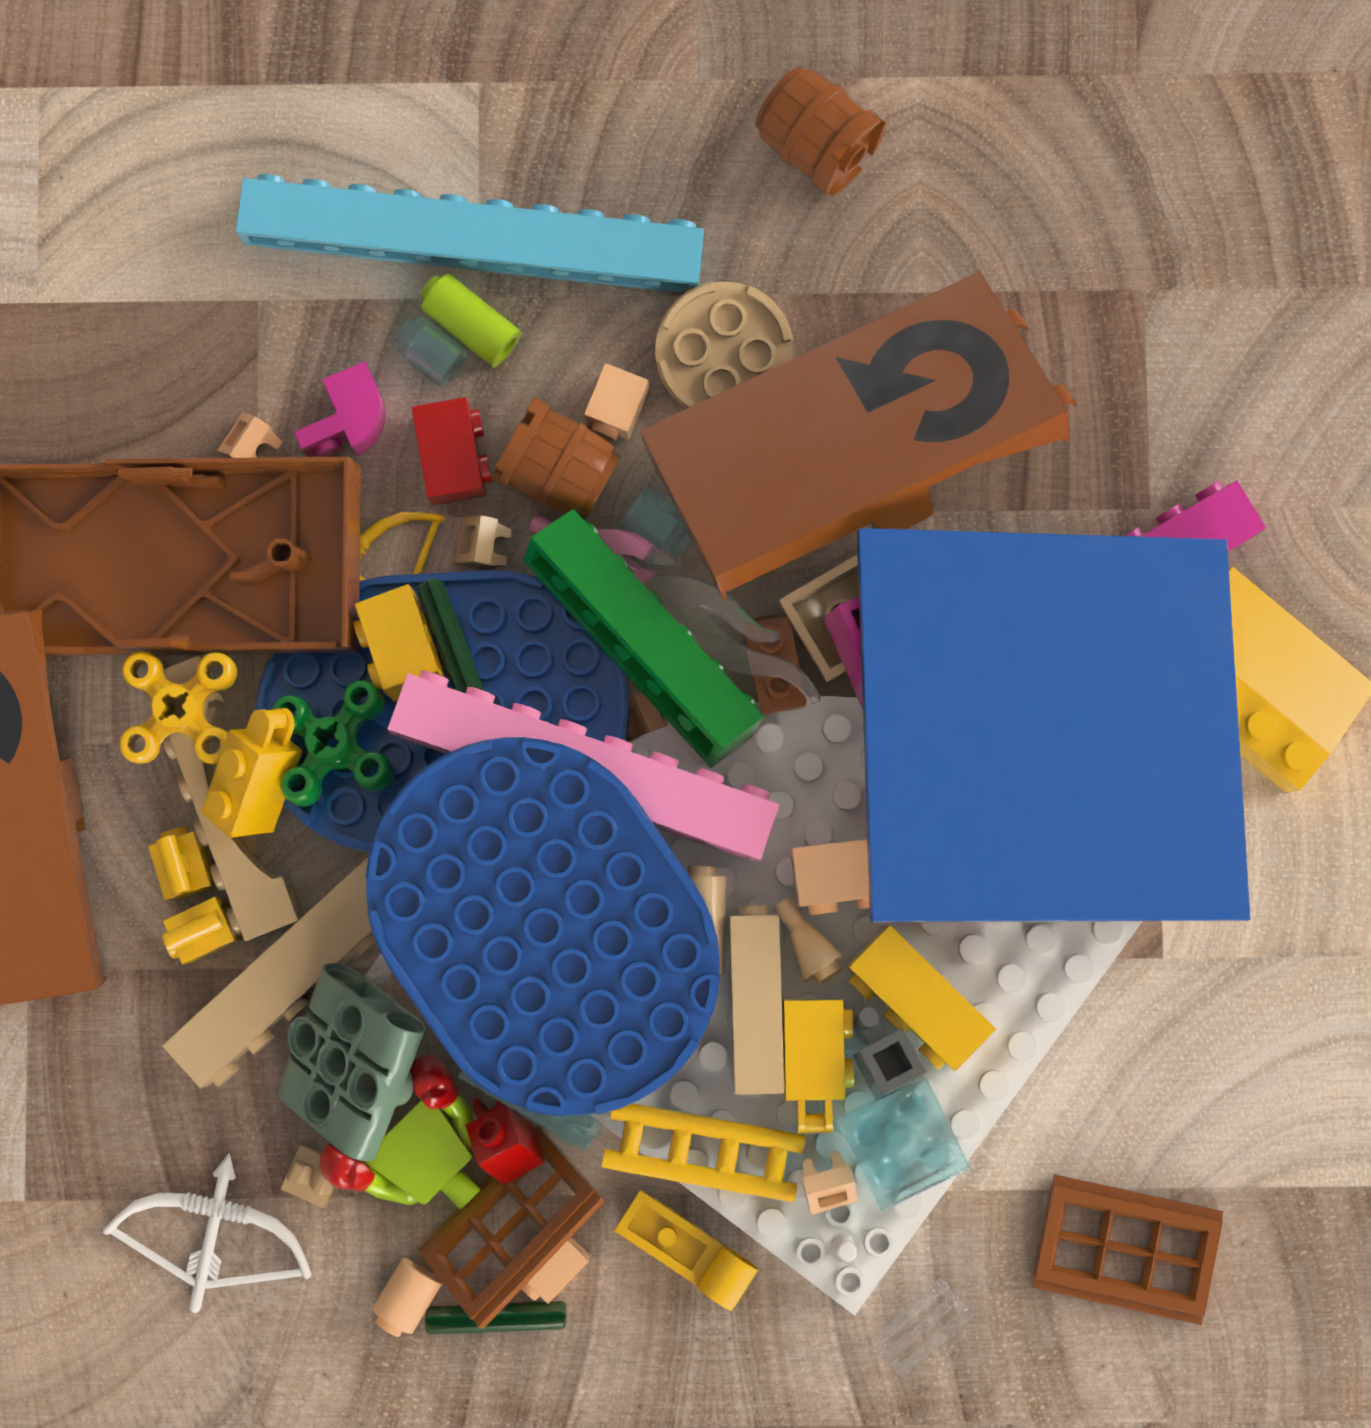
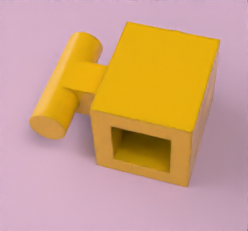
[148,826,216,901]
[162,897,243,964]

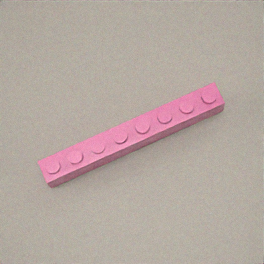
[388,670,780,862]

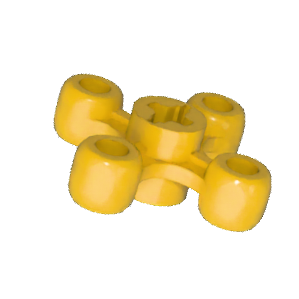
[119,651,238,765]

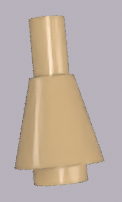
[774,897,845,985]

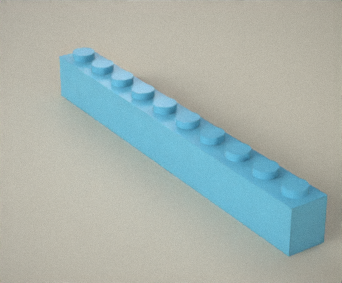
[236,174,704,293]

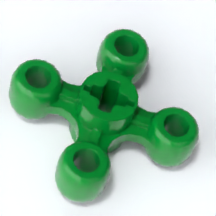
[271,680,395,807]

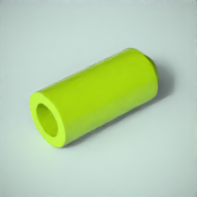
[420,273,522,368]

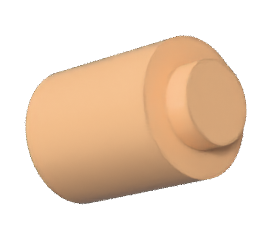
[372,1257,443,1337]

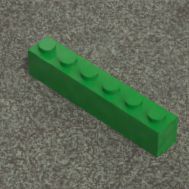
[522,509,764,768]

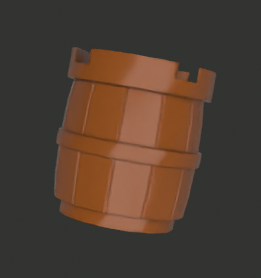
[755,67,887,196]
[490,397,621,520]

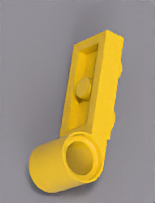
[614,1188,759,1311]

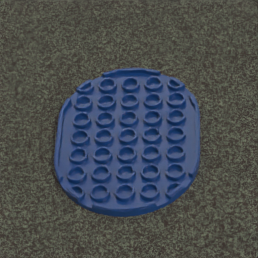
[255,570,631,853]
[365,737,720,1117]

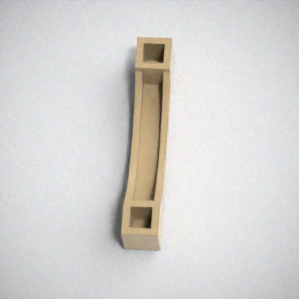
[145,655,304,941]

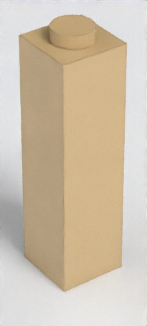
[729,905,784,1095]

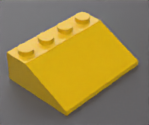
[1229,567,1371,793]

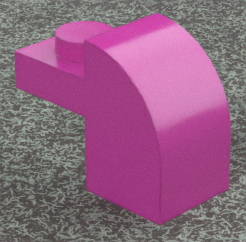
[294,361,386,457]

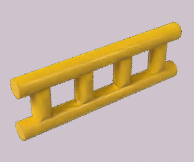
[601,1103,806,1202]

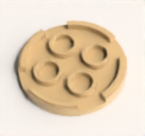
[655,282,793,410]

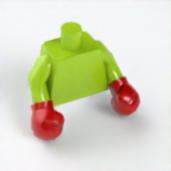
[319,1055,481,1210]

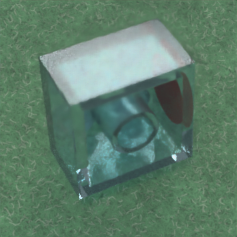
[836,1076,971,1212]

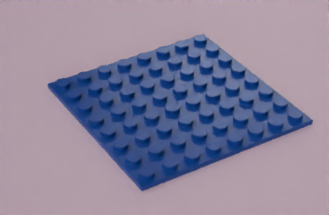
[857,528,1251,922]

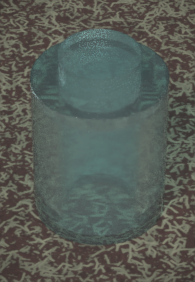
[394,316,468,387]

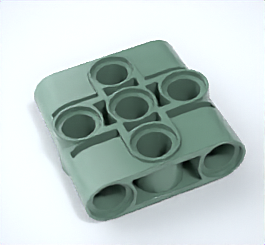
[276,963,426,1161]

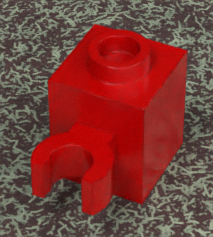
[465,1096,545,1185]

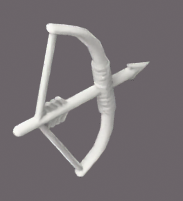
[103,1153,311,1313]

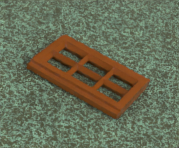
[418,1125,605,1329]
[1031,1174,1224,1325]

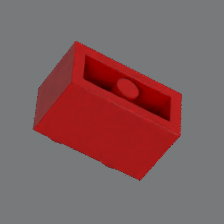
[411,397,492,506]

